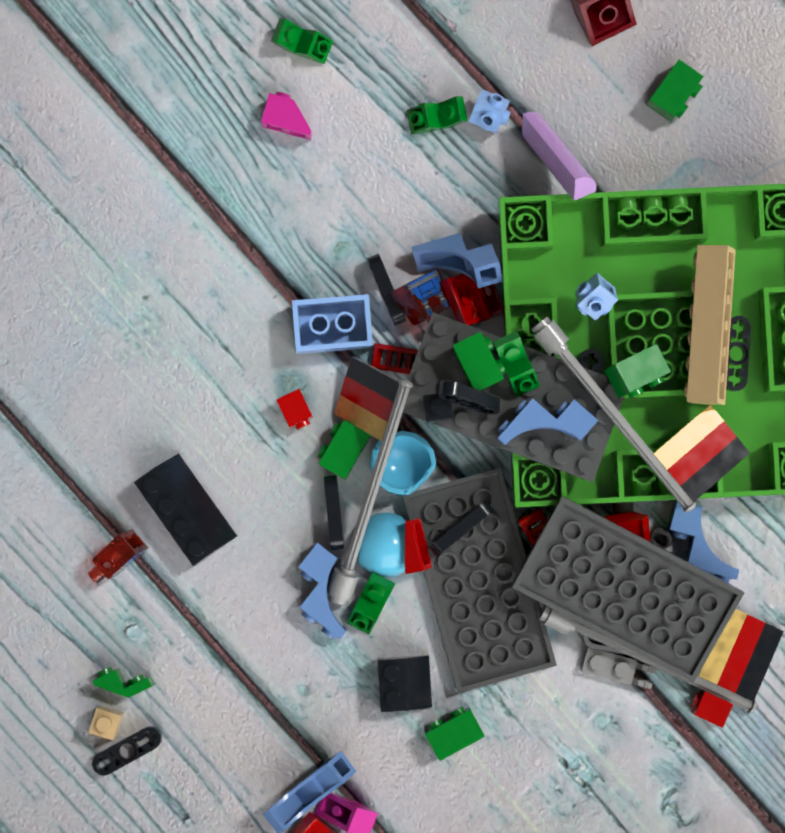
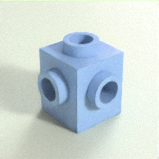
[469,89,511,133]
[575,273,618,321]

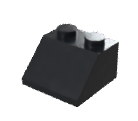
[378,655,432,712]

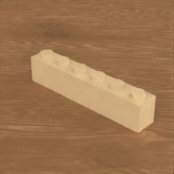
[684,245,736,405]

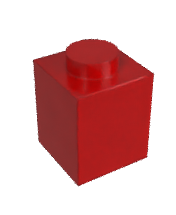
[276,389,314,430]
[690,689,733,728]

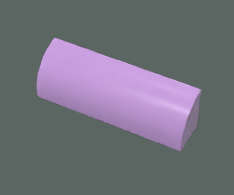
[522,112,596,201]

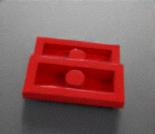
[441,274,503,326]

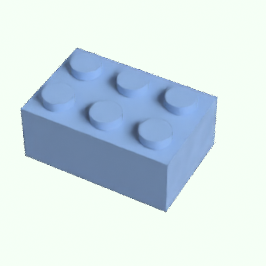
[292,294,373,354]

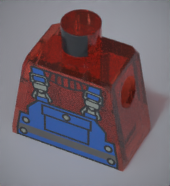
[390,268,451,326]
[88,529,149,584]

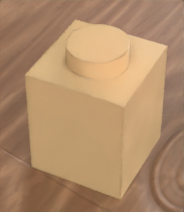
[88,705,125,740]

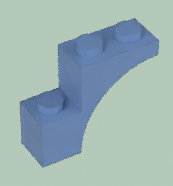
[411,233,503,288]
[497,398,598,446]
[667,500,739,583]
[299,543,347,639]
[263,751,356,833]

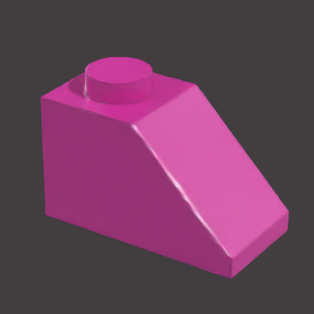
[261,92,312,140]
[315,792,378,833]

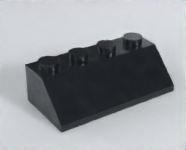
[134,453,237,566]

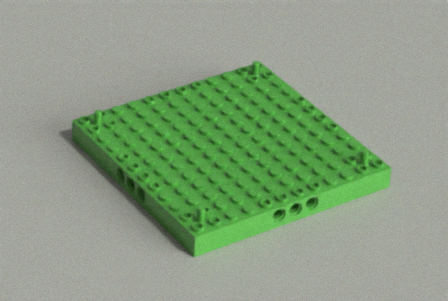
[498,184,785,508]

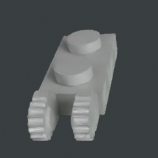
[581,646,656,689]

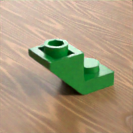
[271,18,333,64]
[407,96,468,135]
[493,331,540,397]
[347,572,395,635]
[92,666,155,698]

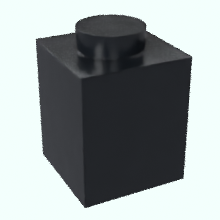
[423,393,453,424]

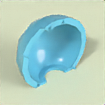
[370,431,436,496]
[358,512,407,578]

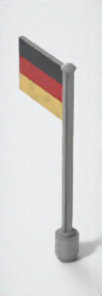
[531,317,750,512]
[327,356,413,605]
[538,605,784,714]

